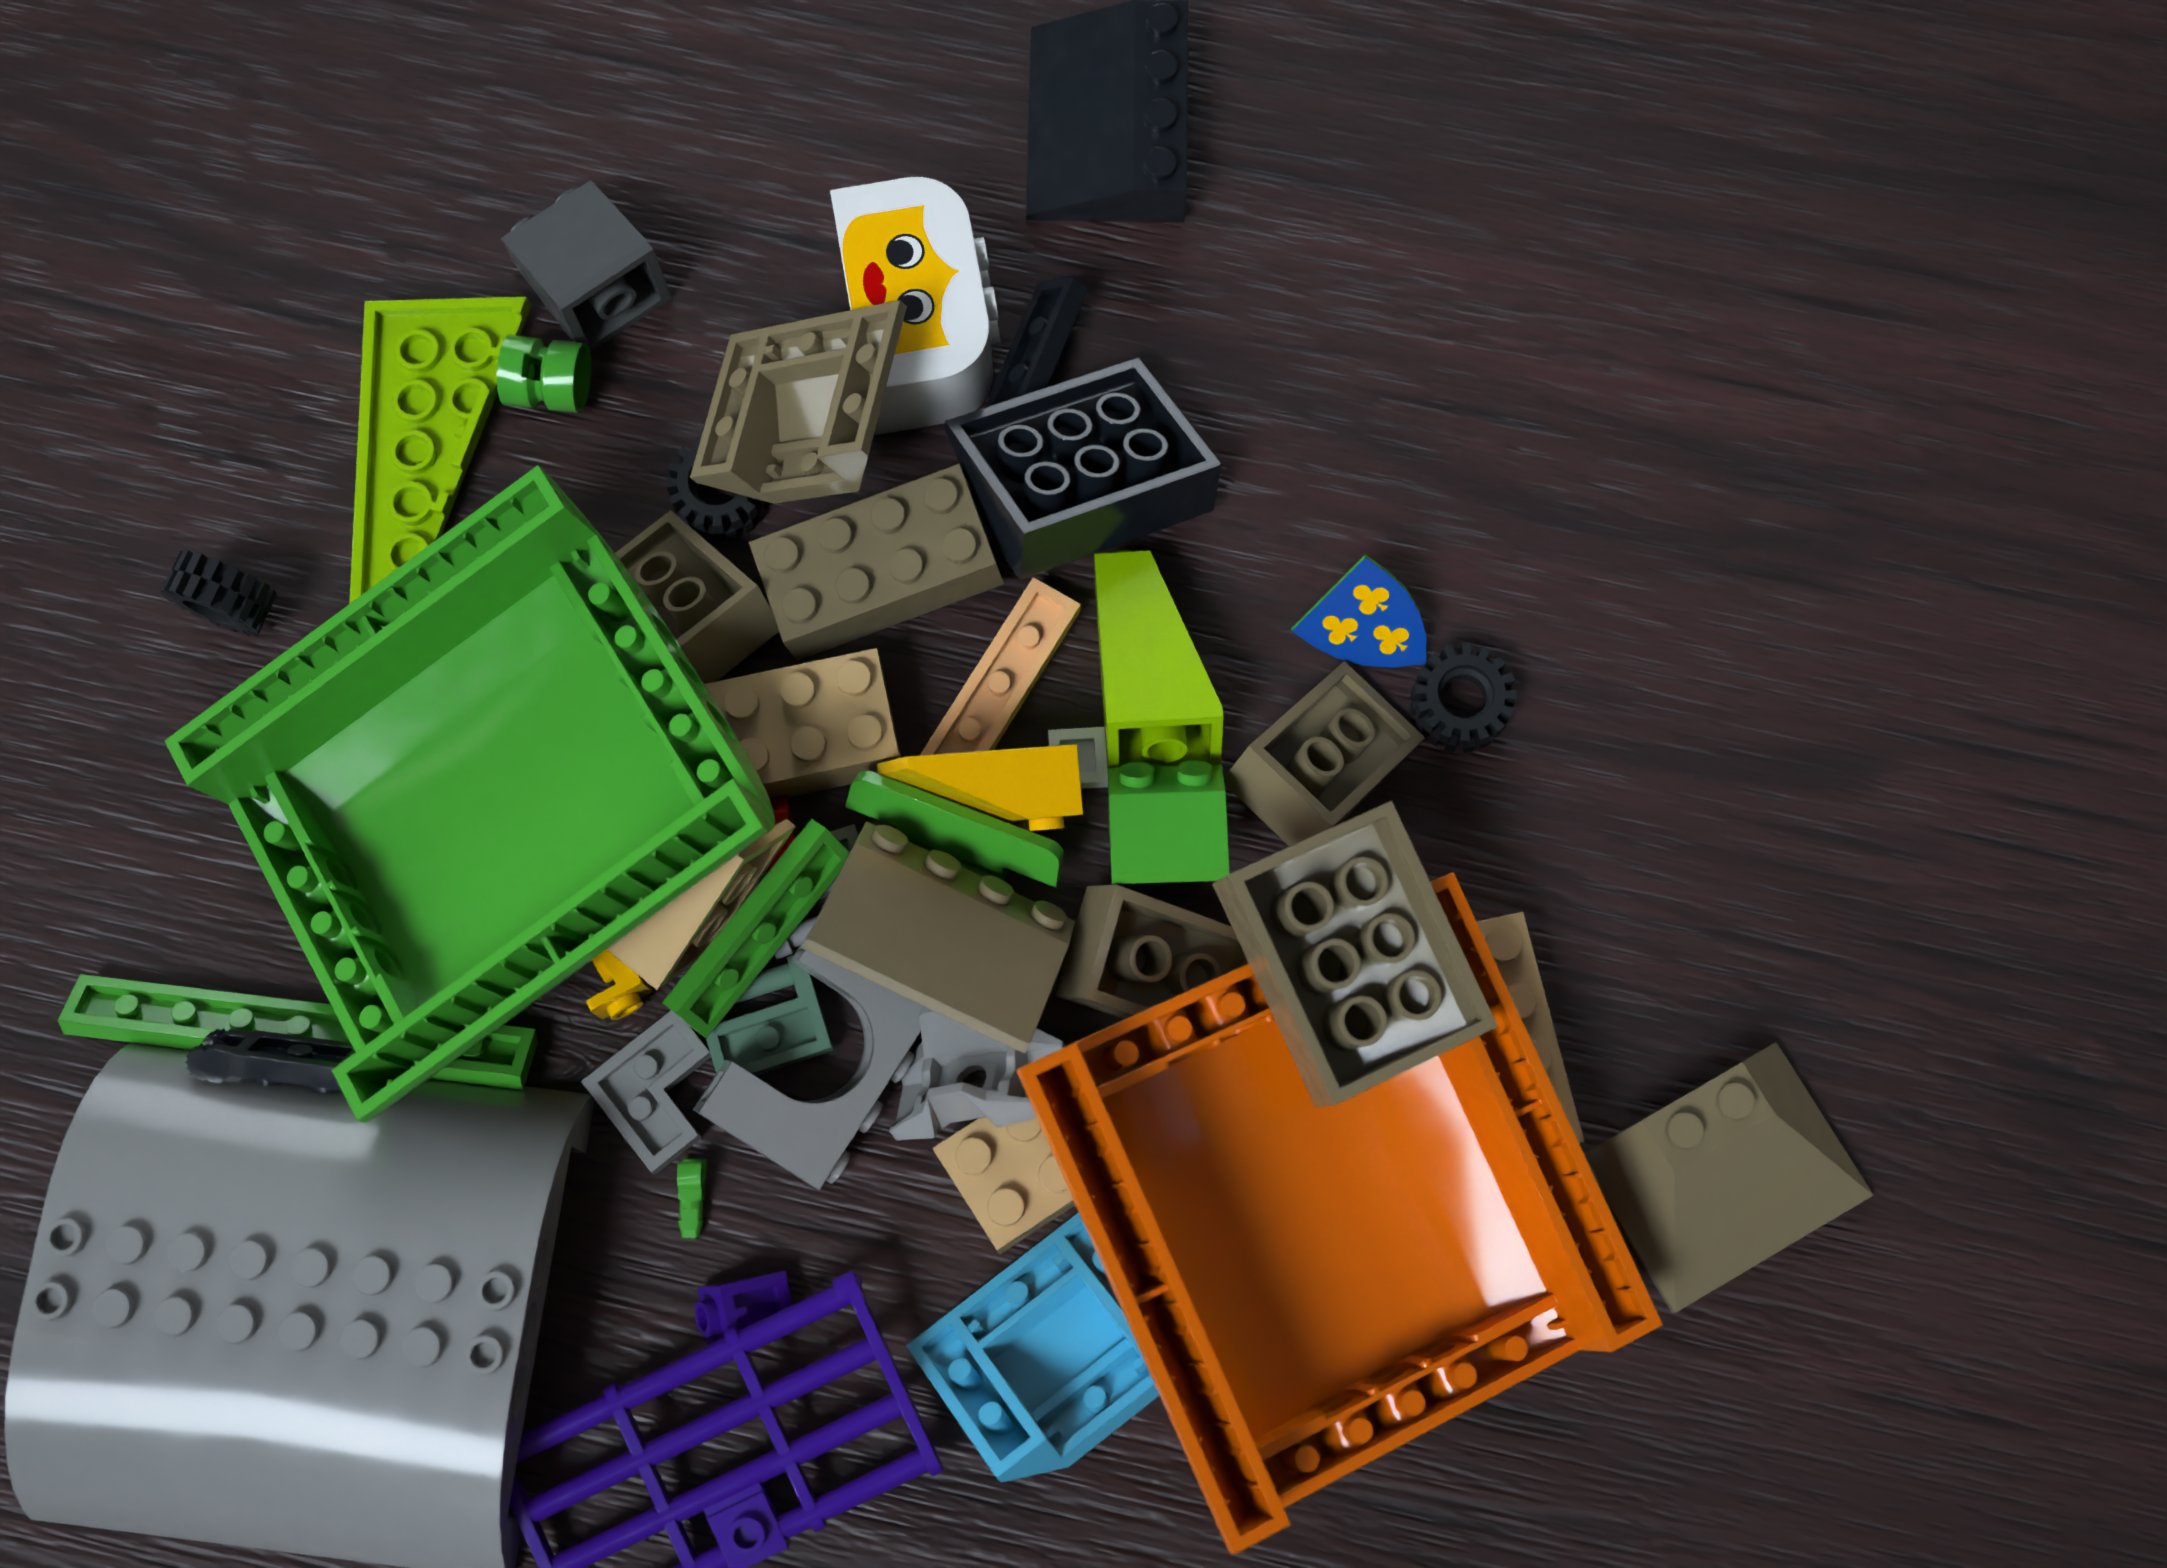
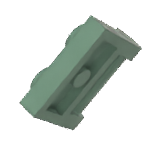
[706,955,834,1076]

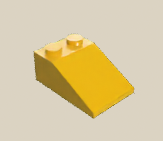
[877,744,1083,831]

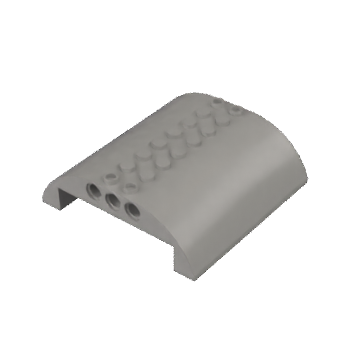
[5,1043,595,1568]

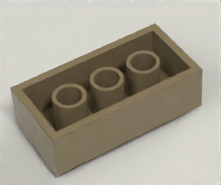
[749,464,1004,661]

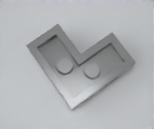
[581,1011,711,1175]

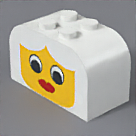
[830,177,1001,435]

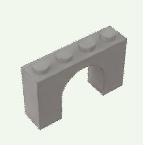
[693,927,922,1190]

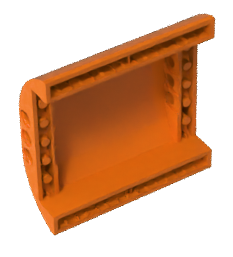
[1016,872,1663,1555]

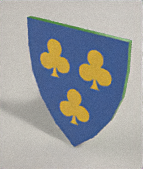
[1291,554,1426,668]

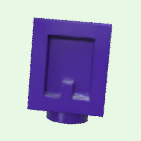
[695,1271,792,1345]

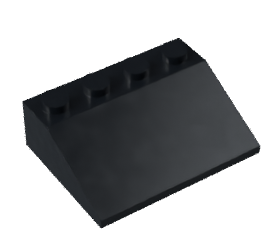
[1026,0,1188,223]
[945,357,1222,580]

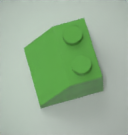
[1107,760,1229,884]

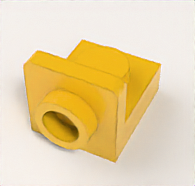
[586,950,654,1020]

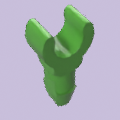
[677,1158,707,1238]

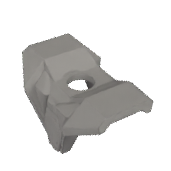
[889,1006,1065,1141]

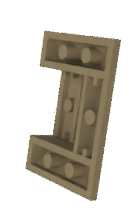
[690,300,907,504]
[1584,1042,1874,1314]

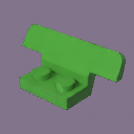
[845,770,1064,888]

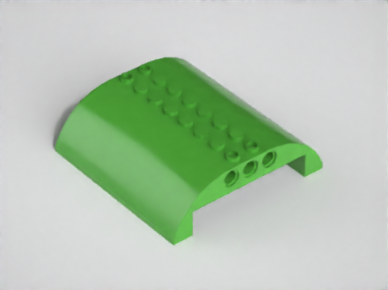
[165,465,775,1123]

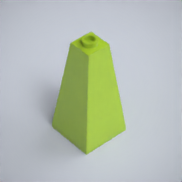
[1094,550,1224,768]

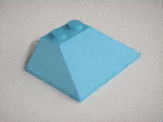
[906,1212,1159,1483]

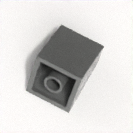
[501,180,672,353]

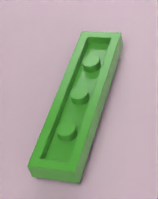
[662,819,849,1039]

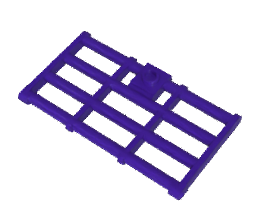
[510,1270,944,1568]

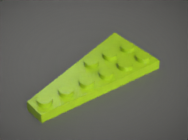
[349,297,531,604]

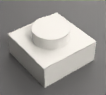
[1048,727,1108,789]

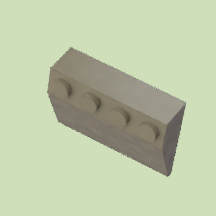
[1212,801,1498,1108]
[802,821,1075,1054]

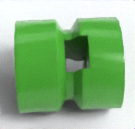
[497,335,592,413]

